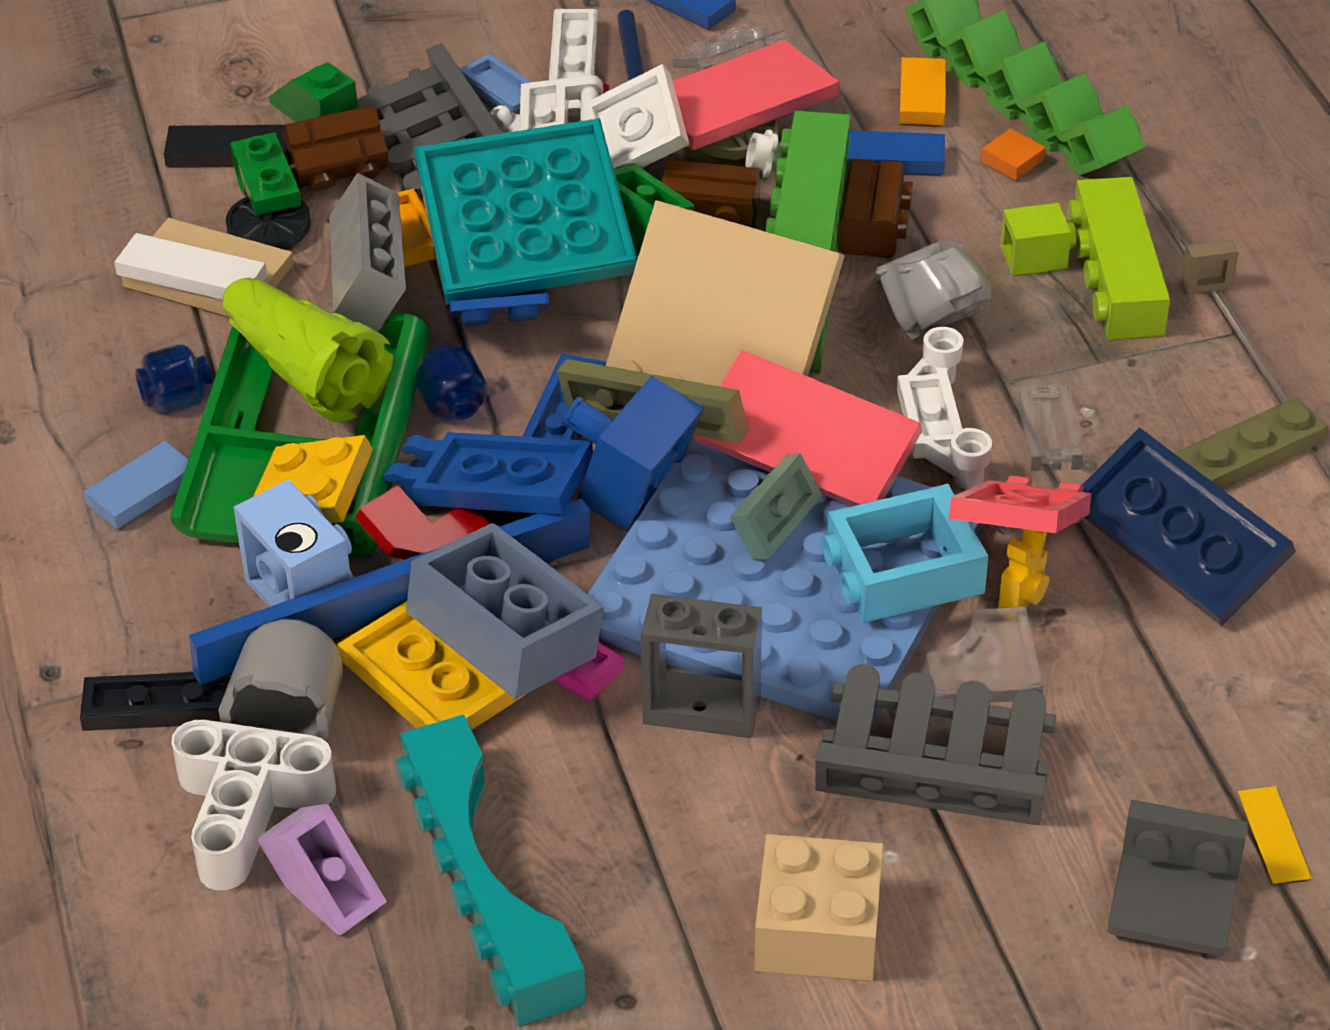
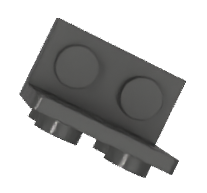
[1107,799,1248,956]

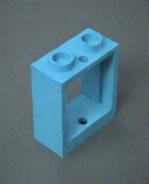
[821,484,988,623]

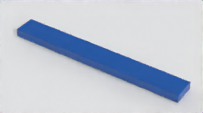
[189,498,590,685]

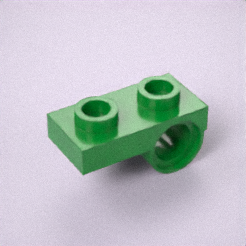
[230,133,301,216]

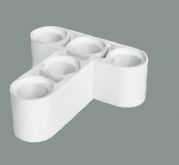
[171,720,336,891]

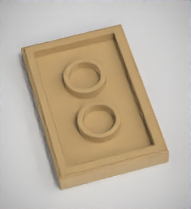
[121,217,294,317]

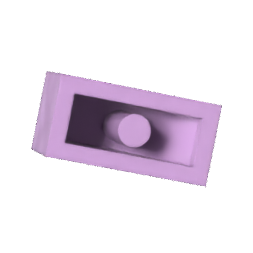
[256,803,387,935]

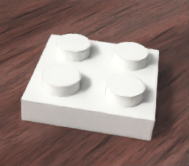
[582,64,689,170]

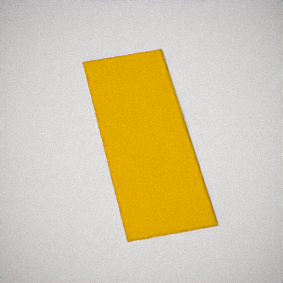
[1238,786,1312,884]

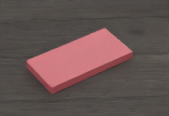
[673,40,840,151]
[693,350,923,507]

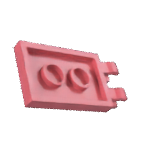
[949,475,1091,533]

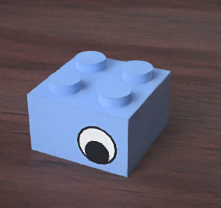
[234,479,354,607]

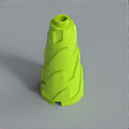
[222,277,393,422]

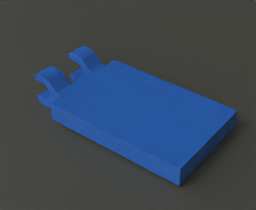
[383,432,593,515]

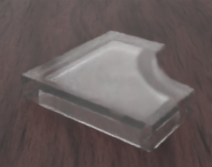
[926,607,1043,703]

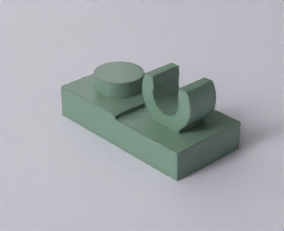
[730,453,823,560]

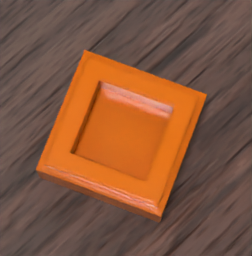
[980,128,1046,180]

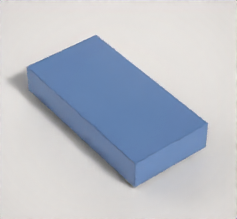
[460,53,532,115]
[83,441,188,530]

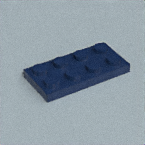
[1082,427,1296,626]

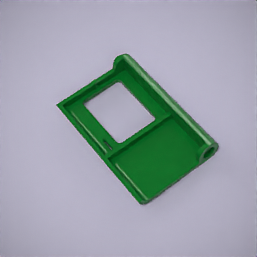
[170,313,430,558]

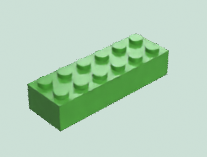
[766,110,851,373]

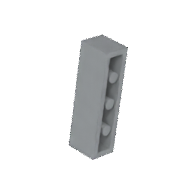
[330,173,406,331]

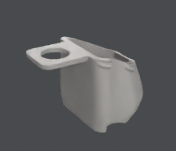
[874,239,991,341]

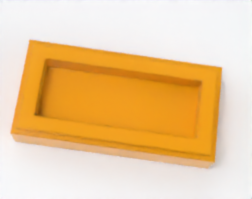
[899,57,946,126]
[397,189,436,267]

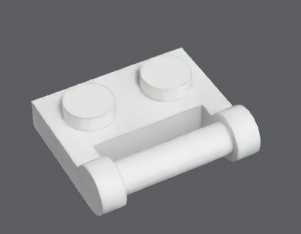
[519,75,603,131]

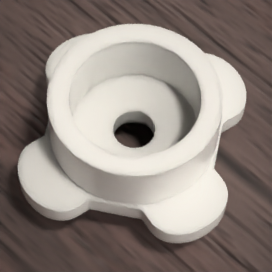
[746,129,781,179]

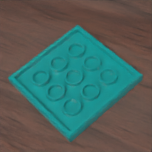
[414,118,637,305]

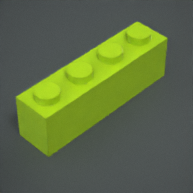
[1067,177,1170,340]

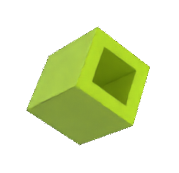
[1000,202,1076,276]

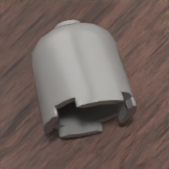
[219,619,343,741]

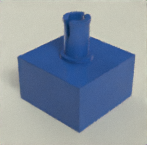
[562,375,704,532]

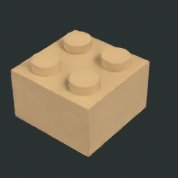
[754,834,883,981]

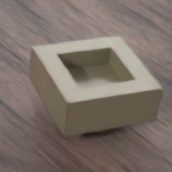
[1181,240,1238,294]

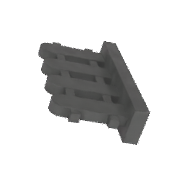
[357,43,502,199]
[815,664,1056,826]

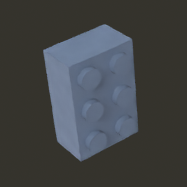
[406,523,604,699]

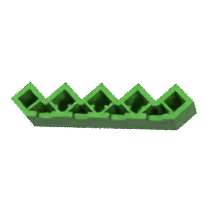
[904,0,1145,176]

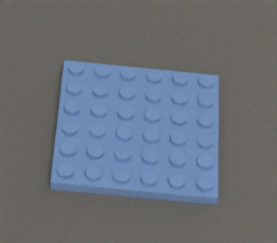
[587,436,984,728]

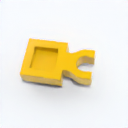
[998,529,1049,620]

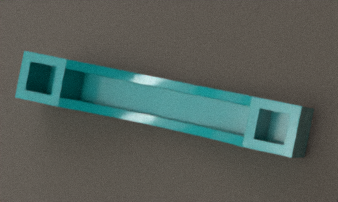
[394,714,586,1027]

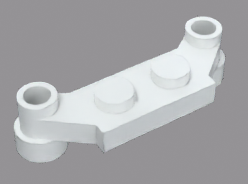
[897,327,992,490]

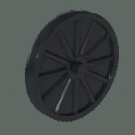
[226,196,311,249]

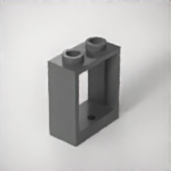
[641,594,762,738]

